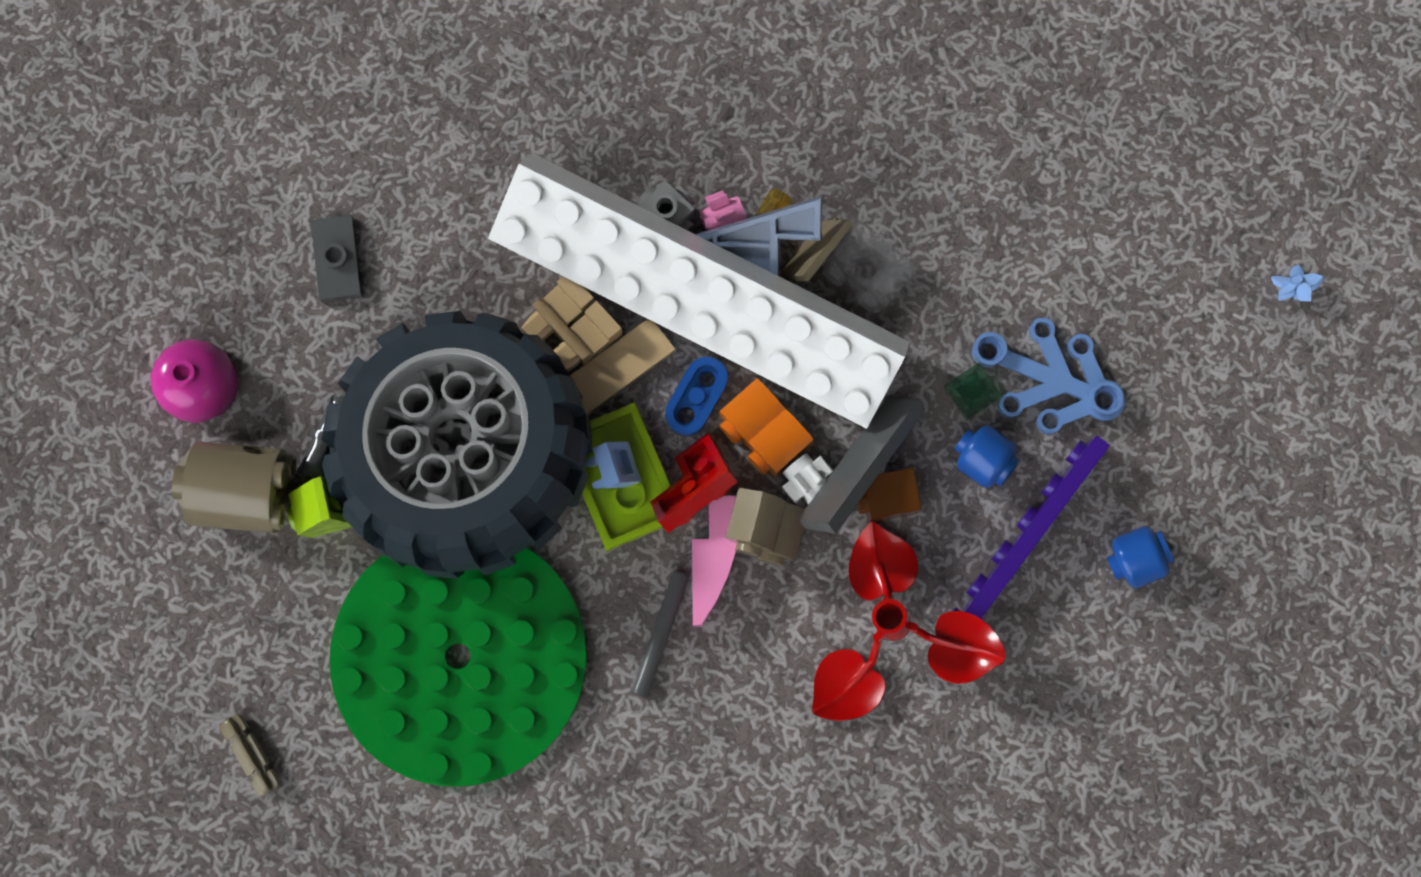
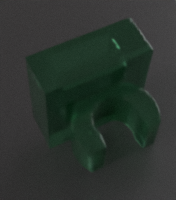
[943,363,1003,421]

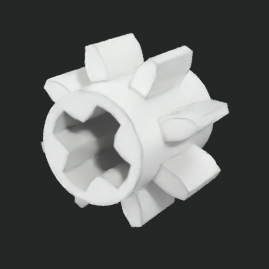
[782,453,833,505]

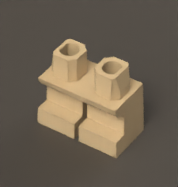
[521,276,623,372]

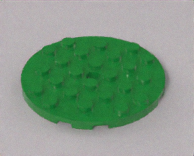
[329,548,587,787]

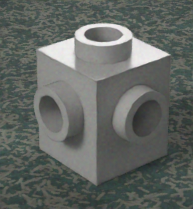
[637,180,695,232]

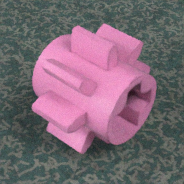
[698,190,747,231]

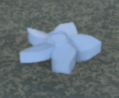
[1271,264,1323,301]

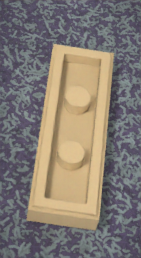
[570,319,676,416]

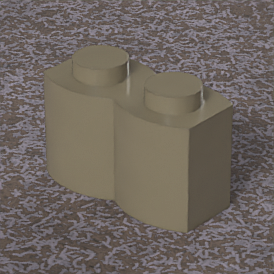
[726,488,805,566]

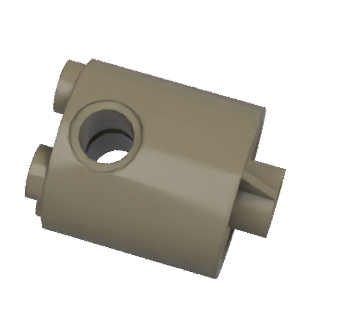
[172,441,297,533]

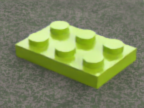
[582,402,671,552]

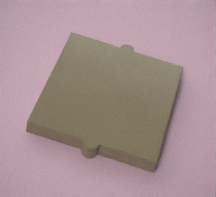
[780,217,853,284]

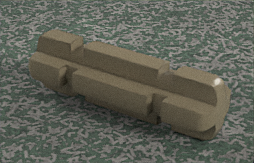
[220,714,280,796]

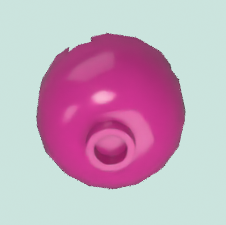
[150,339,239,424]

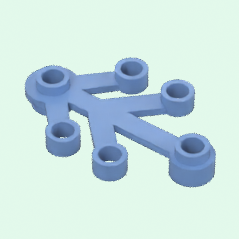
[971,317,1126,435]

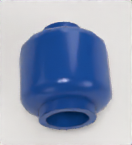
[954,426,1020,488]
[1107,526,1175,588]

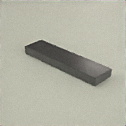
[798,397,925,534]

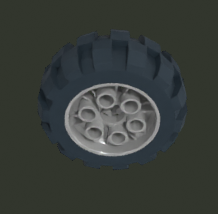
[321,310,593,579]

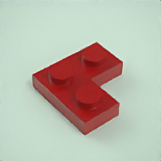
[650,433,737,534]

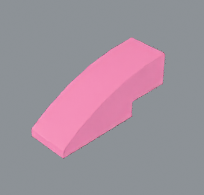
[692,496,737,627]

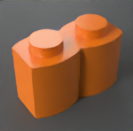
[719,378,814,478]

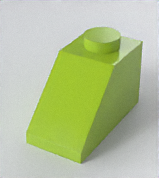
[287,477,352,538]

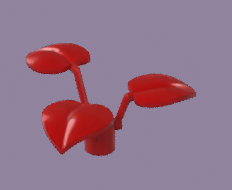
[812,522,1006,721]

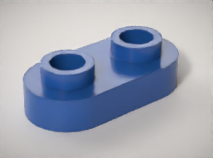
[665,357,728,437]

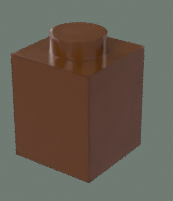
[856,468,922,523]

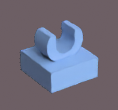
[585,442,641,489]

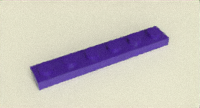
[952,435,1110,619]

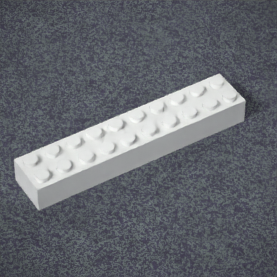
[488,153,909,429]

